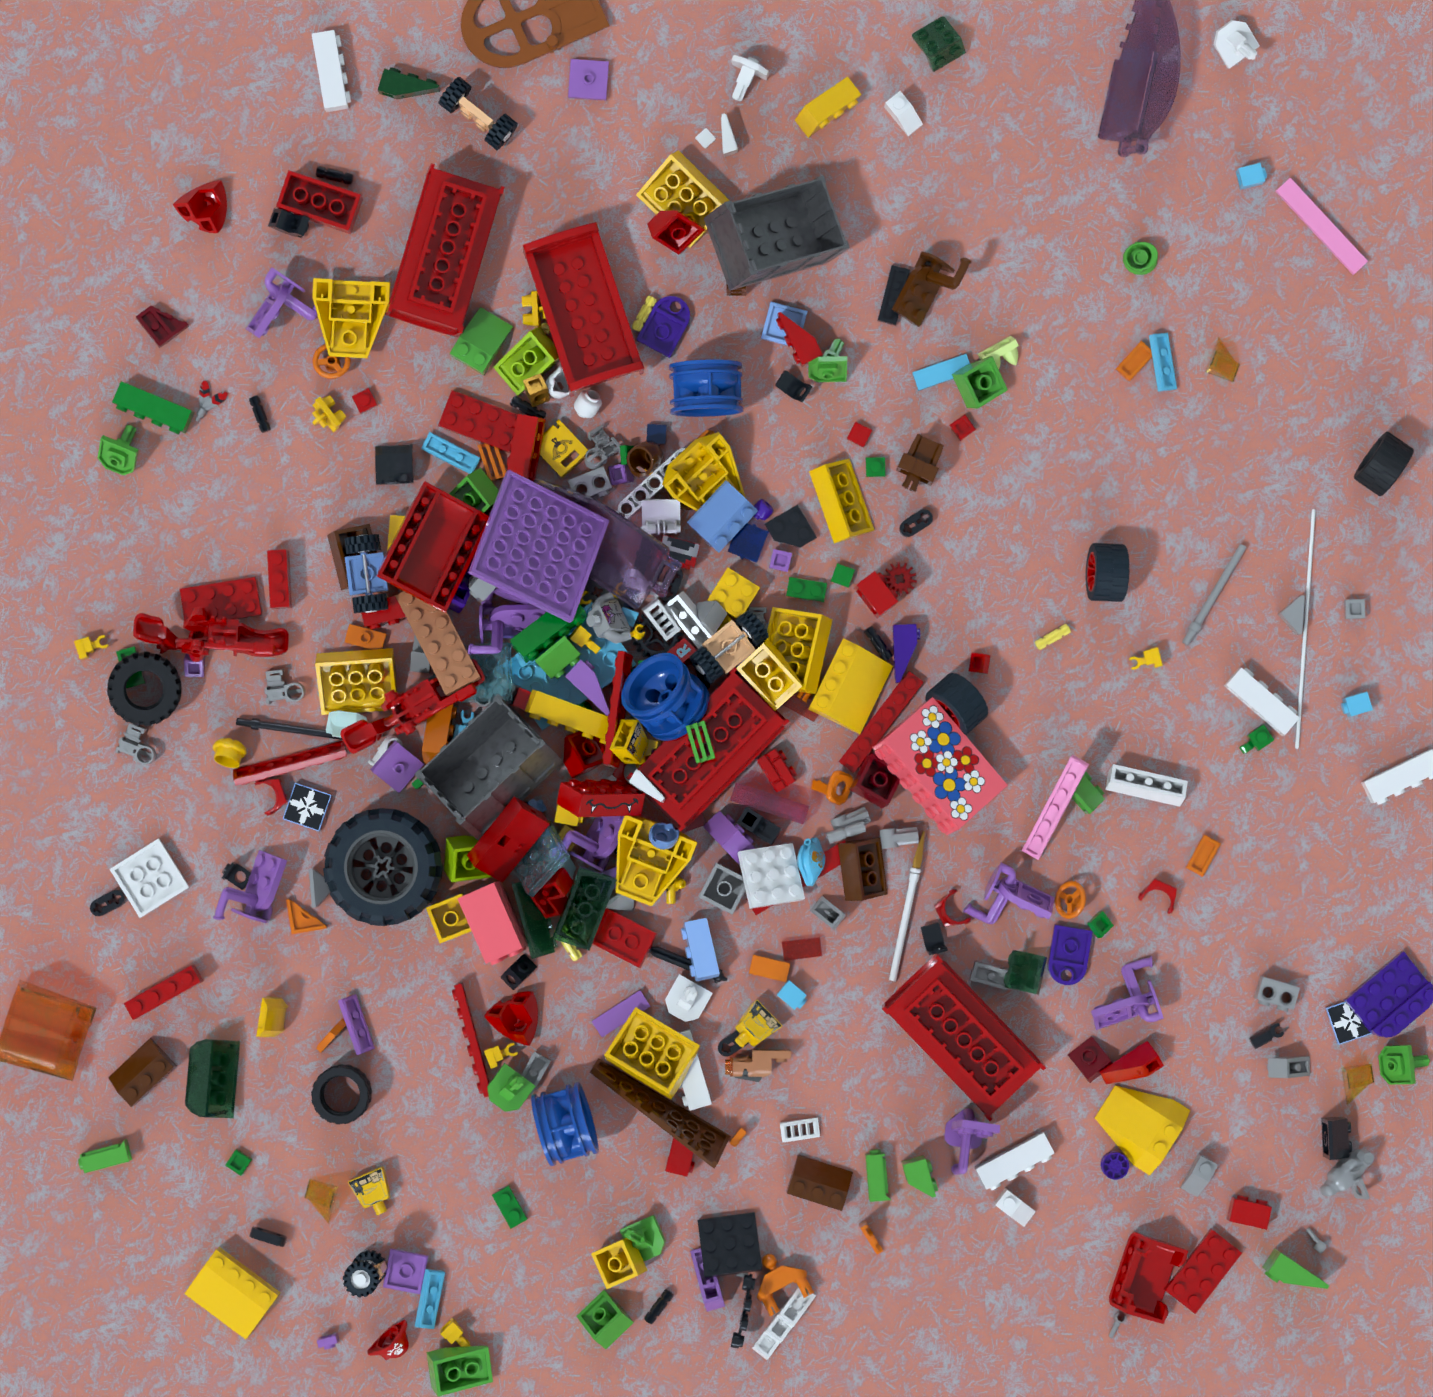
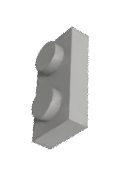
[970,962,1012,990]
[521,1051,551,1094]

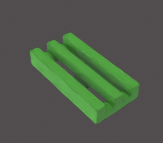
[686,721,715,764]

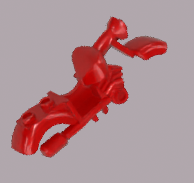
[133,607,289,662]
[340,659,485,754]

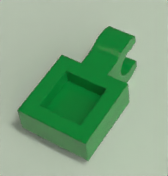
[1239,724,1274,754]

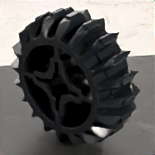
[632,609,684,657]

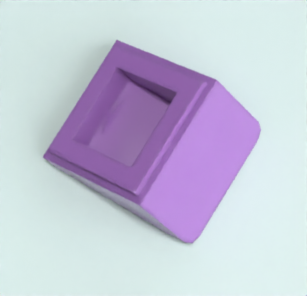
[608,464,634,485]
[184,654,205,677]

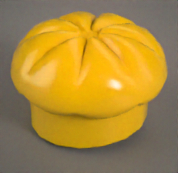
[213,738,247,768]

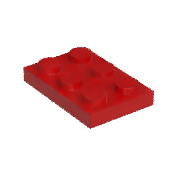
[589,908,657,968]

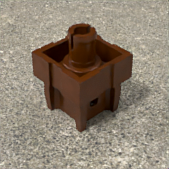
[896,434,944,492]

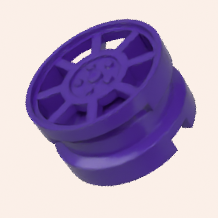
[1100,1151,1129,1180]

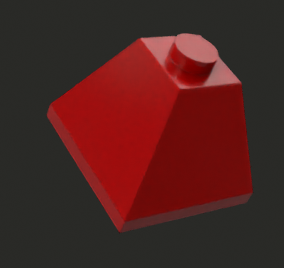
[647,210,705,255]
[563,731,605,779]

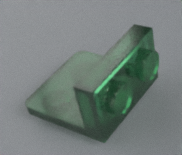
[912,16,966,72]
[1004,950,1047,995]

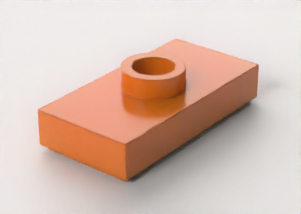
[344,624,387,650]

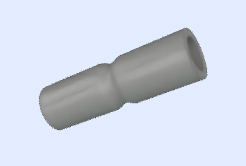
[826,821,866,844]

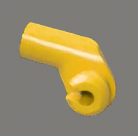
[666,877,686,904]

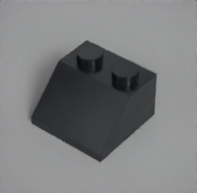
[1321,1117,1352,1160]

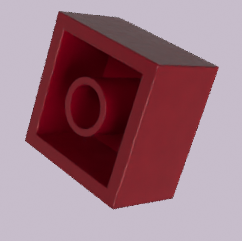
[849,753,900,808]

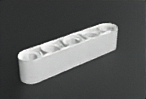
[618,448,685,519]

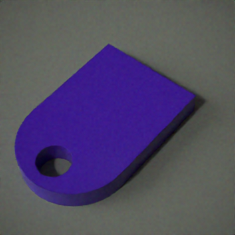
[636,296,690,358]
[1048,925,1093,985]

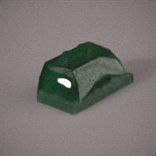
[553,866,617,951]
[185,1039,240,1118]

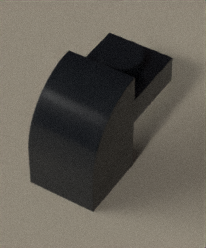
[268,208,310,238]
[736,807,782,845]

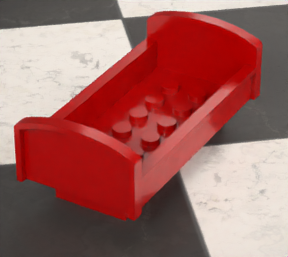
[385,163,505,337]
[523,222,645,397]
[626,667,791,833]
[882,953,1046,1121]

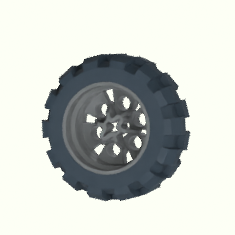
[323,808,443,926]

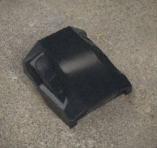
[375,444,414,485]

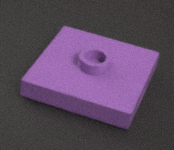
[568,59,609,101]
[370,740,424,793]
[383,1248,428,1295]

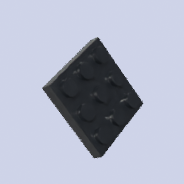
[697,1212,762,1278]

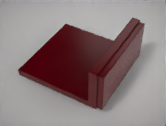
[1068,1036,1112,1083]

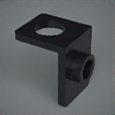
[775,370,812,402]
[222,862,251,890]
[921,922,948,955]
[501,954,537,990]

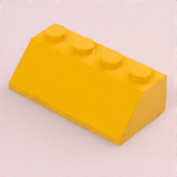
[809,458,874,544]

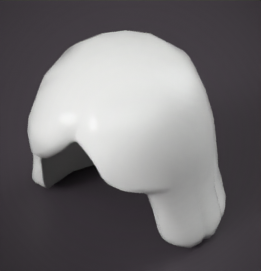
[545,365,579,399]

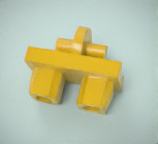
[521,291,546,328]
[312,395,346,433]

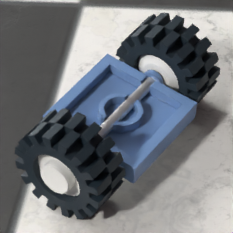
[345,534,389,613]

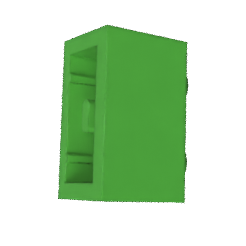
[901,1155,938,1198]

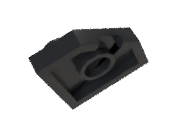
[764,505,817,548]

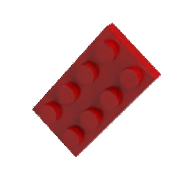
[438,390,517,453]
[180,577,262,621]
[1164,1229,1242,1314]

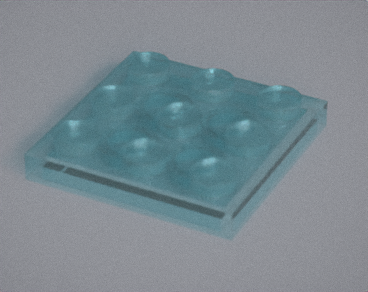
[458,643,513,703]
[514,819,570,897]

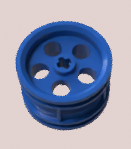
[669,359,743,417]
[621,653,709,741]
[531,1082,599,1166]

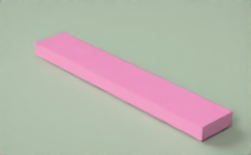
[1275,178,1368,275]
[1022,755,1089,860]

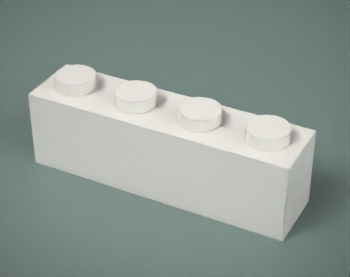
[312,30,351,112]
[664,591,717,649]
[1224,668,1299,736]
[1361,749,1433,805]
[1105,764,1188,807]
[678,1029,712,1111]
[974,1131,1054,1190]

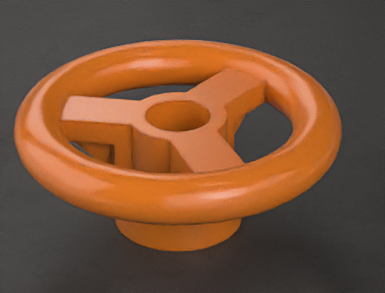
[312,344,351,379]
[1055,881,1086,919]

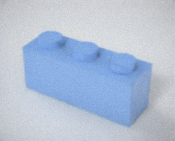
[681,918,720,982]

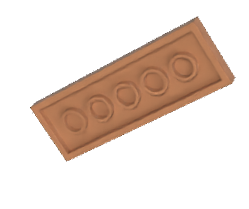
[395,591,481,696]

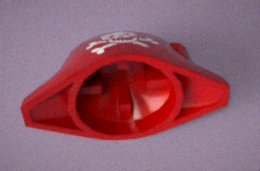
[367,1319,409,1360]

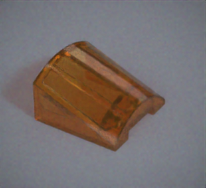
[0,980,97,1081]

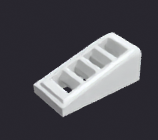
[721,113,738,157]
[642,598,681,641]
[629,769,665,803]
[780,1117,820,1143]

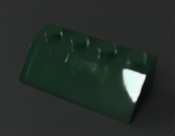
[512,879,558,959]

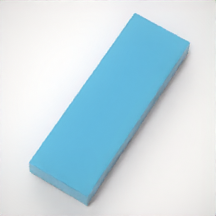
[1149,333,1177,392]
[912,354,970,391]
[421,432,481,474]
[415,1269,445,1329]

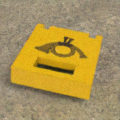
[540,419,588,479]

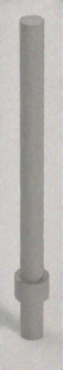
[1182,544,1247,646]

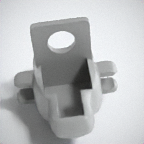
[1320,1149,1374,1200]

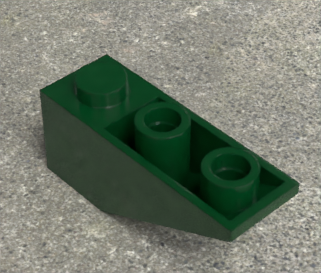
[378,67,440,100]

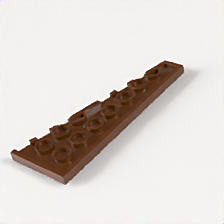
[590,1058,731,1169]

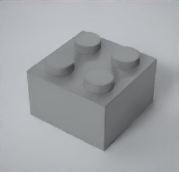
[698,863,745,915]

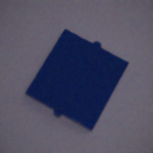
[728,523,769,563]

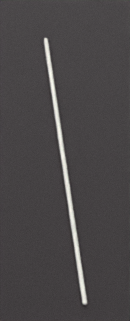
[1295,509,1316,749]

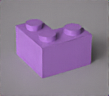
[703,811,756,865]

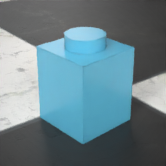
[1236,163,1267,190]
[1341,692,1373,717]
[777,980,807,1010]

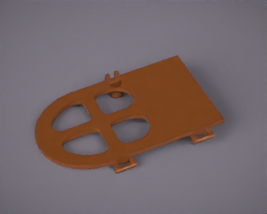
[461,0,610,68]

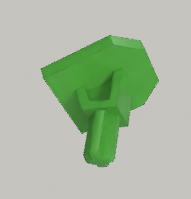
[808,338,847,382]
[98,425,138,475]
[1378,1045,1430,1085]
[487,1063,535,1112]
[620,1215,666,1261]

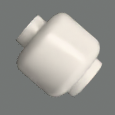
[574,390,602,418]

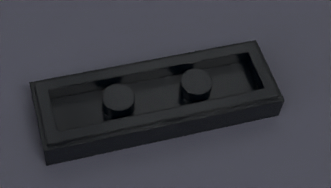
[877,265,910,326]

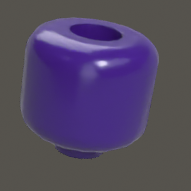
[754,499,774,520]

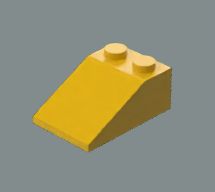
[736,639,803,711]

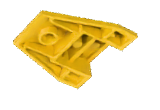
[312,278,390,358]
[662,432,746,511]
[616,816,697,906]
[1094,1085,1190,1176]

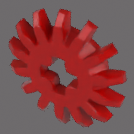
[883,562,917,596]

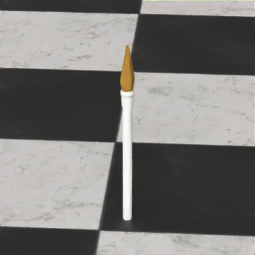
[889,831,925,982]

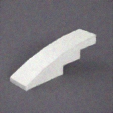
[752,1287,816,1360]

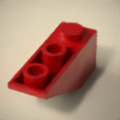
[776,312,823,367]
[1099,1041,1164,1084]

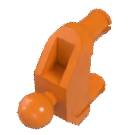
[757,1254,814,1316]

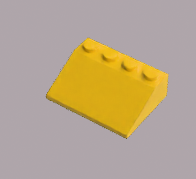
[636,150,730,248]
[765,607,833,694]
[808,638,893,734]
[315,648,397,715]
[604,1007,700,1100]
[184,1247,281,1340]

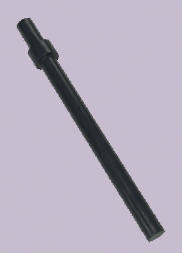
[236,718,342,740]

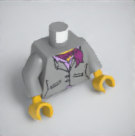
[586,583,645,644]

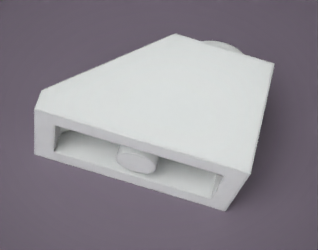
[884,91,923,136]
[994,1188,1036,1227]

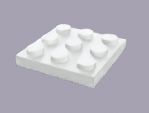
[110,838,190,918]
[738,843,805,909]

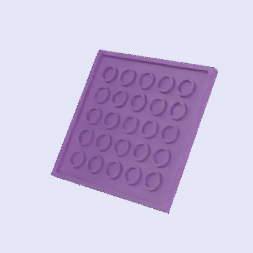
[468,470,609,623]

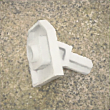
[1213,20,1260,69]
[731,55,769,101]
[665,974,713,1022]

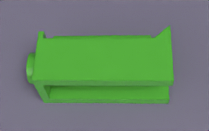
[78,1139,132,1173]
[865,1149,891,1202]

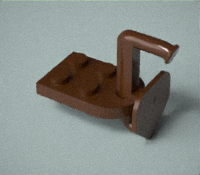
[892,251,971,327]

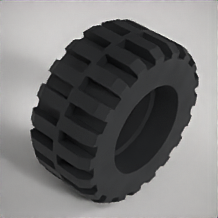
[107,651,182,726]

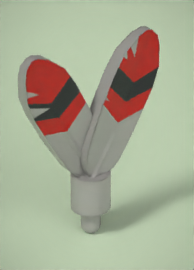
[195,381,228,421]

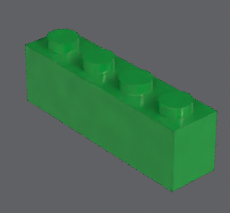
[112,381,194,435]
[510,604,587,663]

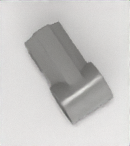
[830,807,871,830]
[879,827,919,849]

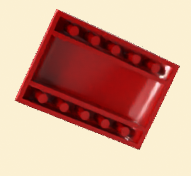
[377,481,489,613]

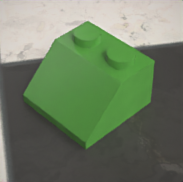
[952,356,1008,409]
[449,467,499,514]
[535,636,582,679]
[1072,772,1105,814]
[576,1290,634,1349]

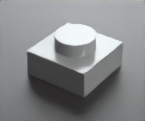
[1344,599,1365,619]

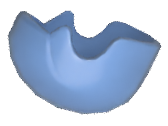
[649,822,679,850]

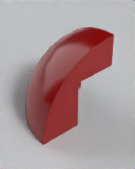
[173,180,227,233]
[484,991,538,1046]

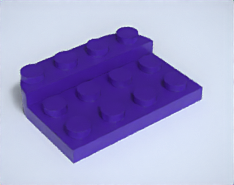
[1344,951,1433,1038]

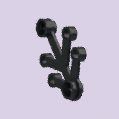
[731,1274,756,1349]

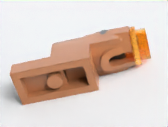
[725,1049,791,1082]

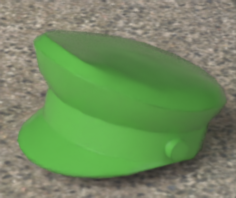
[1123,242,1158,275]

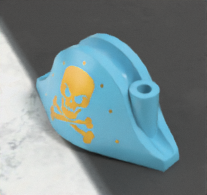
[797,838,825,886]

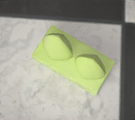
[978,336,1019,369]

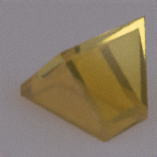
[1205,337,1240,382]
[1341,1064,1374,1105]
[304,1179,338,1224]

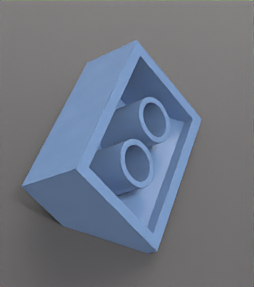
[687,481,758,553]

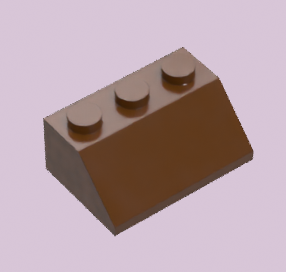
[327,524,377,591]
[838,837,888,901]
[108,1038,177,1107]
[786,1155,853,1211]

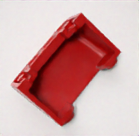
[1109,1232,1188,1324]

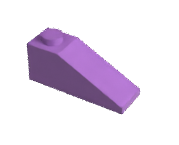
[565,660,610,716]
[690,1248,725,1312]

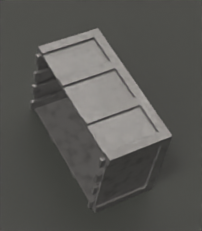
[704,175,850,291]
[414,694,563,841]

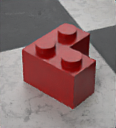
[525,867,574,918]

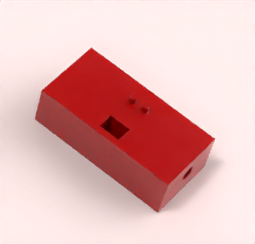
[467,796,550,883]

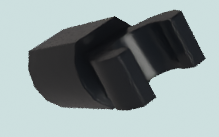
[1249,1023,1284,1049]

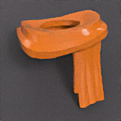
[811,770,853,805]

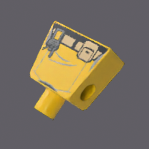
[610,719,648,765]
[735,1000,782,1047]
[348,1166,391,1215]

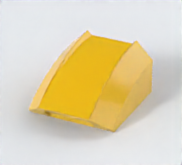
[256,996,288,1037]

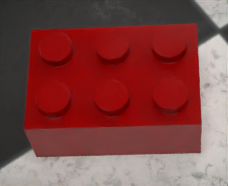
[854,571,898,619]

